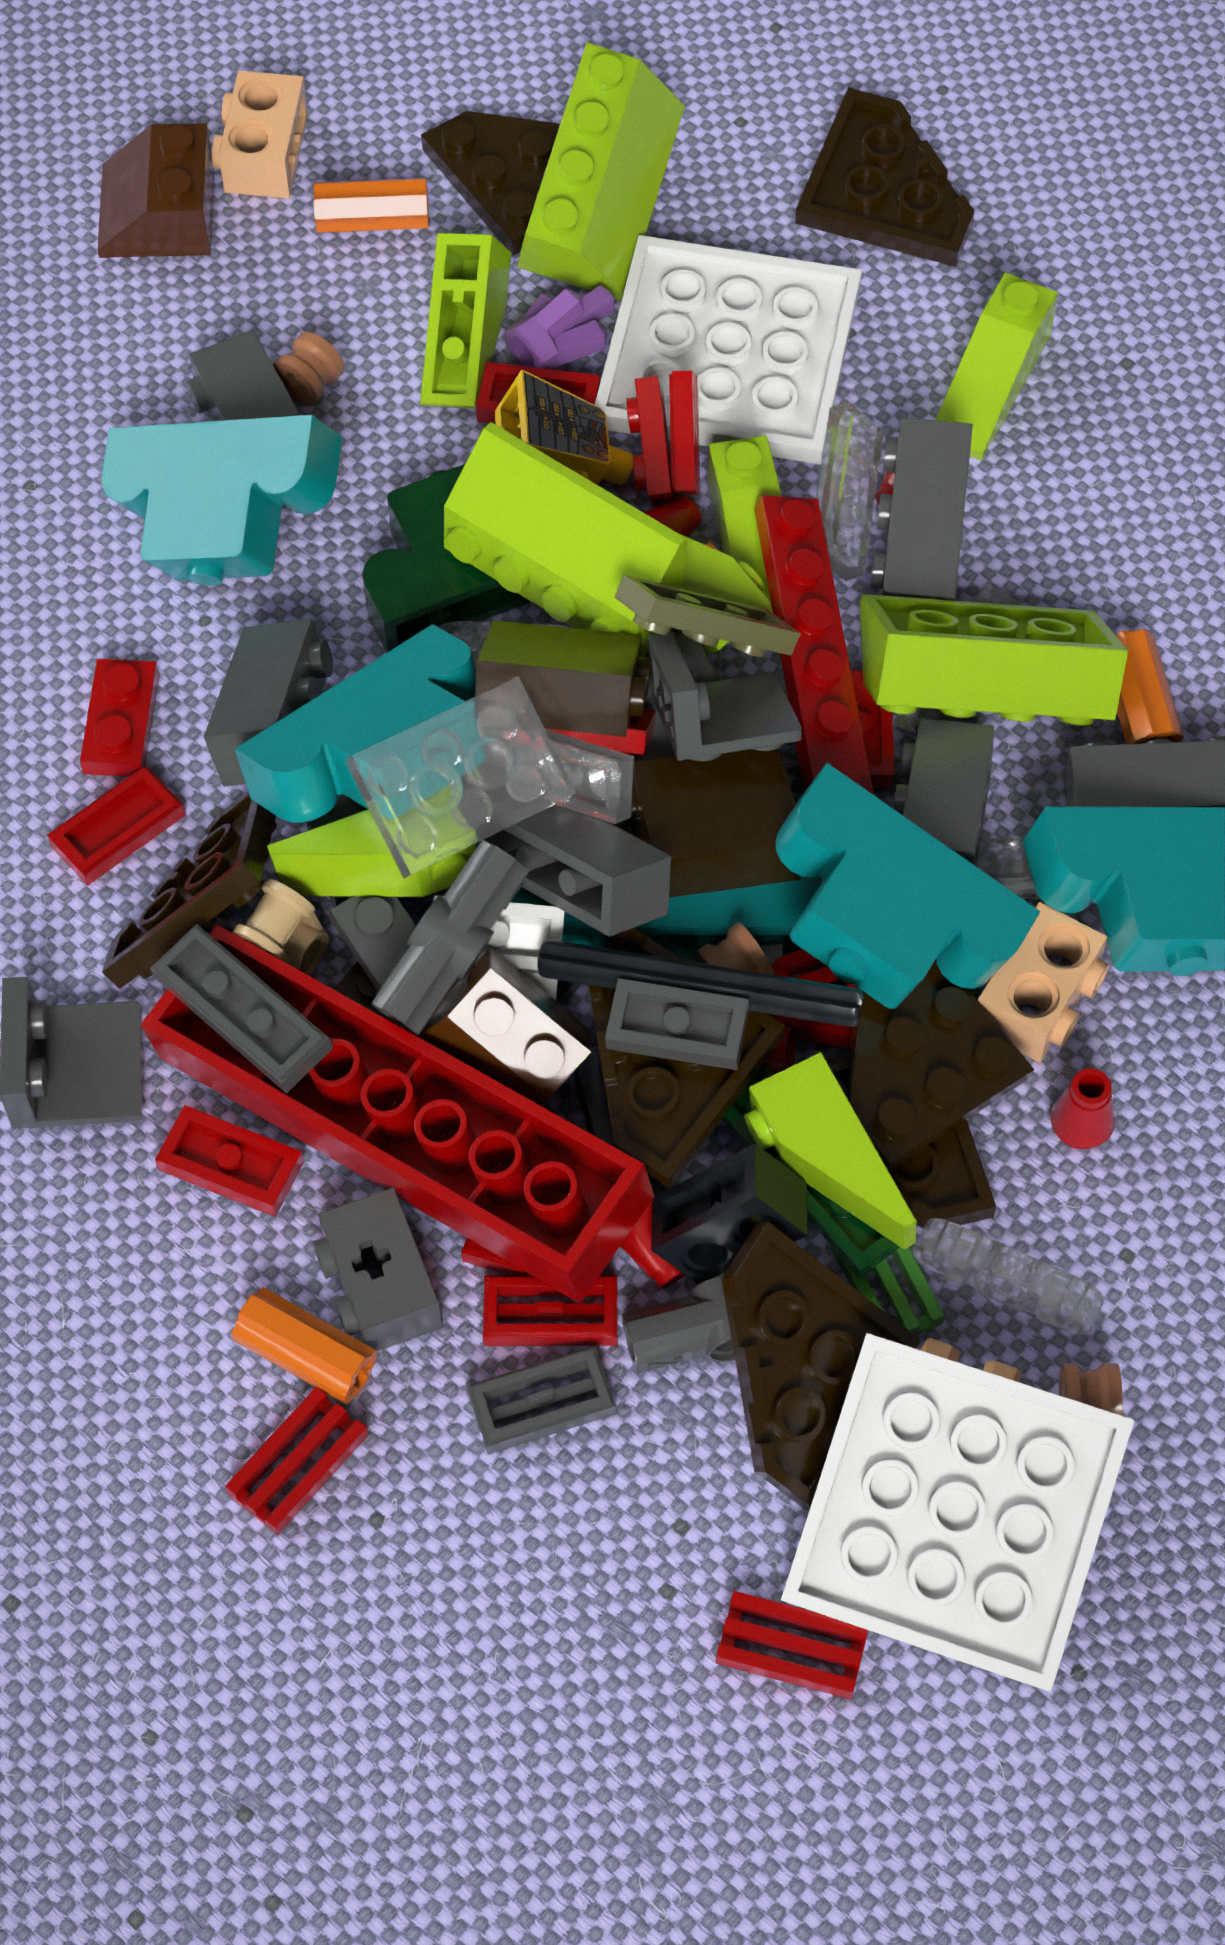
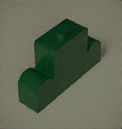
[362,463,531,653]

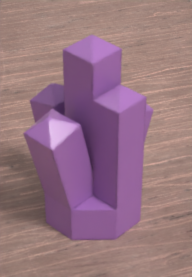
[505,285,614,370]

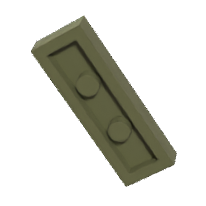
[614,574,801,657]

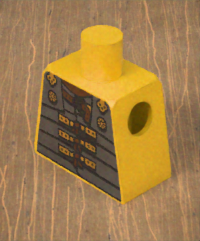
[495,370,633,486]

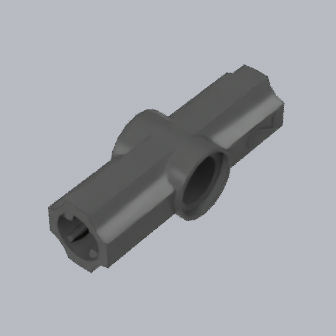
[372,840,529,1036]
[622,1276,735,1374]

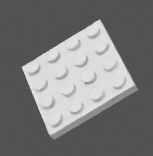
[595,235,862,465]
[781,1333,1134,1692]

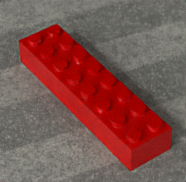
[140,924,654,1304]

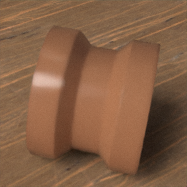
[273,331,345,406]
[696,922,775,975]
[1059,1363,1123,1416]

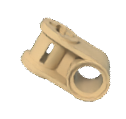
[232,879,329,976]

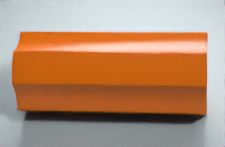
[314,178,429,233]
[1115,629,1184,744]
[231,1287,378,1405]

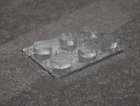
[345,676,576,879]

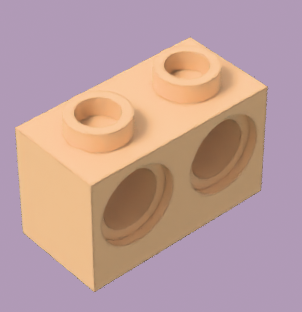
[212,70,308,199]
[978,902,1110,1063]

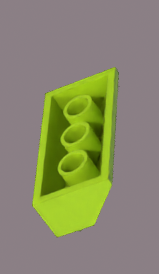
[517,42,685,301]
[444,422,687,657]
[860,594,1129,726]

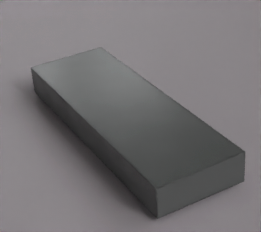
[150,924,333,1094]

